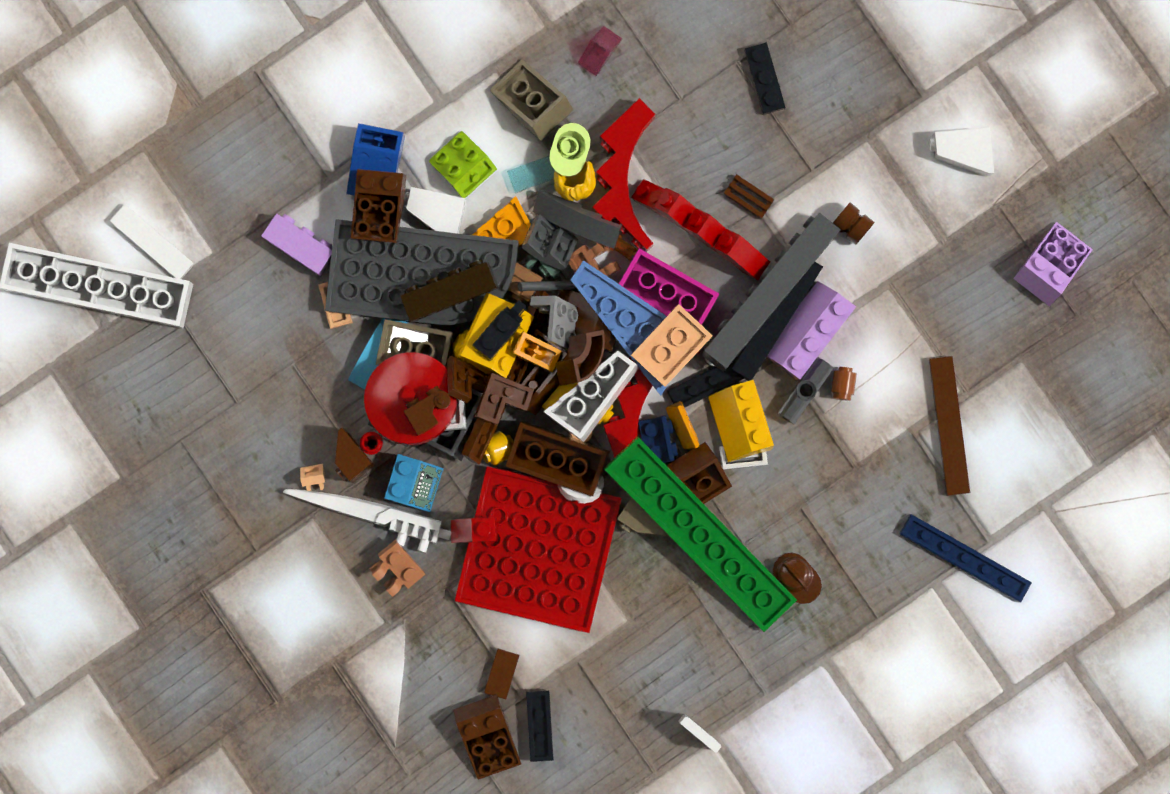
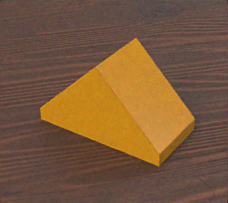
[512,332,562,372]

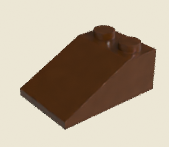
[546,290,616,353]

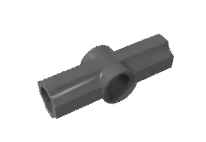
[778,357,834,425]

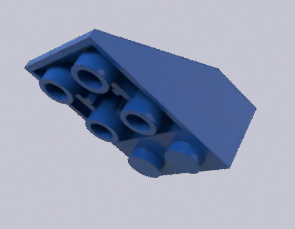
[346,123,405,196]

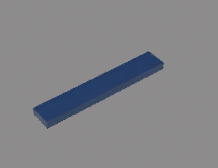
[899,514,1032,603]

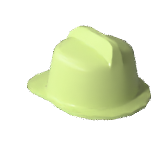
[549,123,590,177]

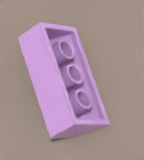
[767,281,856,381]

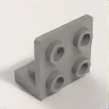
[530,296,578,351]

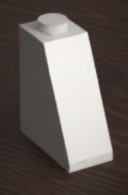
[929,127,994,177]
[403,187,466,234]

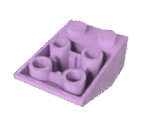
[1013,222,1093,307]

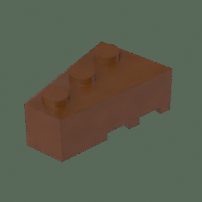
[516,329,567,415]

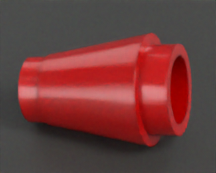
[360,432,383,455]

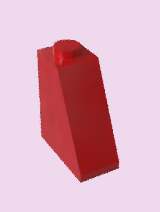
[451,517,498,543]

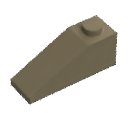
[617,497,670,537]

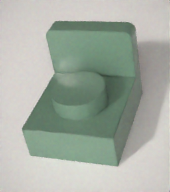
[525,255,560,280]

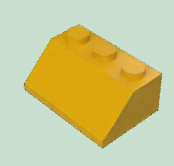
[458,293,534,378]
[708,380,774,462]

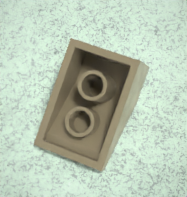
[490,59,573,141]
[375,319,456,369]

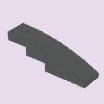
[533,190,622,249]

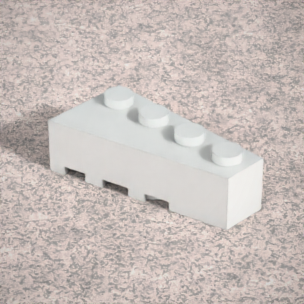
[544,351,639,442]

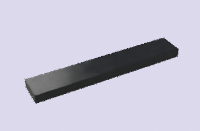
[731,262,823,381]

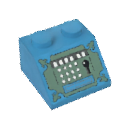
[384,454,444,512]

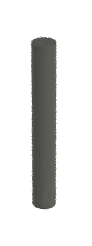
[518,281,577,291]

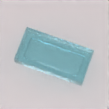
[507,155,555,194]

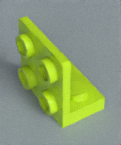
[429,131,497,198]

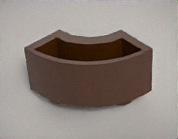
[556,330,605,386]

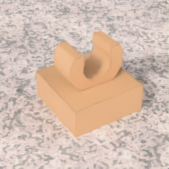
[300,464,325,491]

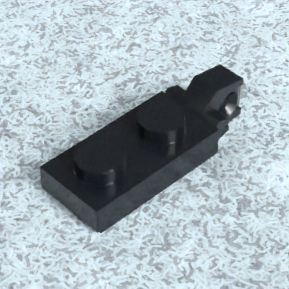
[473,300,526,361]

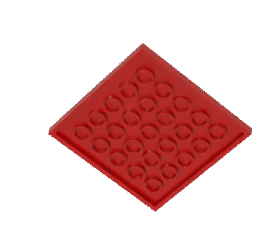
[455,466,622,633]

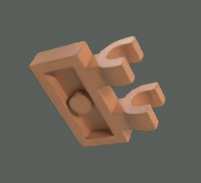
[569,243,621,276]
[369,539,426,597]

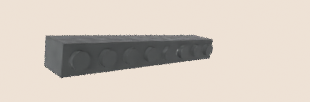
[702,213,840,372]

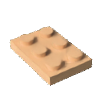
[631,304,713,387]

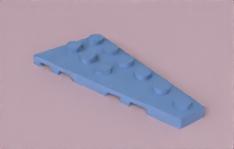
[571,260,670,396]

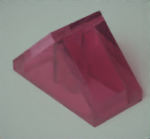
[578,26,622,76]

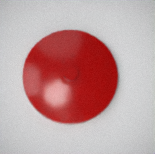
[364,352,458,445]

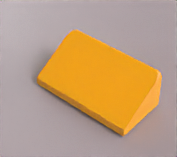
[666,401,700,449]

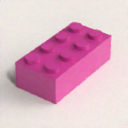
[619,248,719,325]

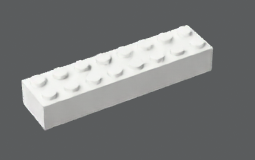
[0,243,193,328]

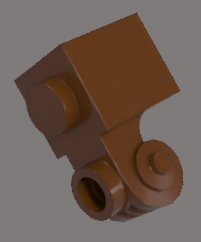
[404,386,450,436]

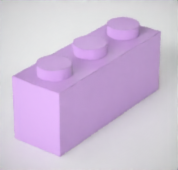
[261,213,332,277]

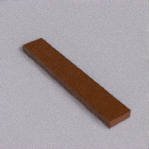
[929,356,970,496]

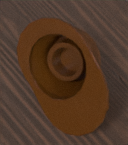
[773,553,822,604]

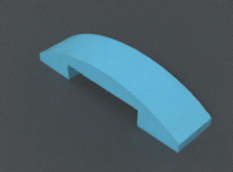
[348,318,409,390]

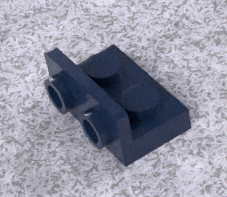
[638,415,678,463]

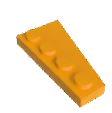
[472,196,531,247]

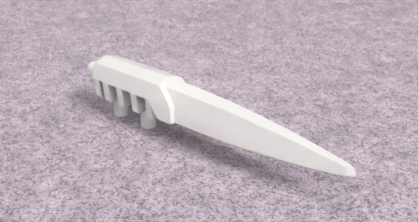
[283,489,451,553]

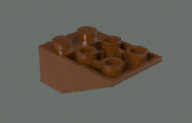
[351,169,407,243]
[453,694,521,780]

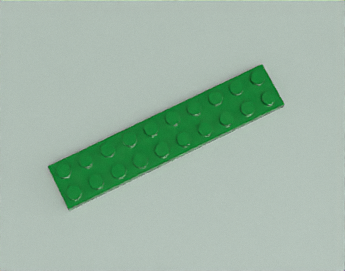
[604,436,797,632]

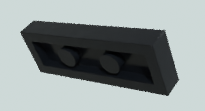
[744,42,786,115]
[526,690,554,762]

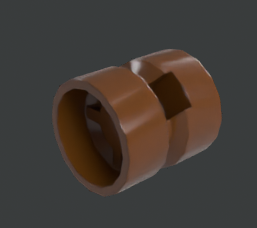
[833,202,875,245]

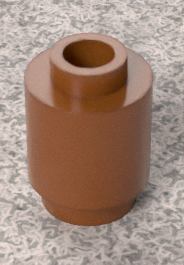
[831,367,857,401]

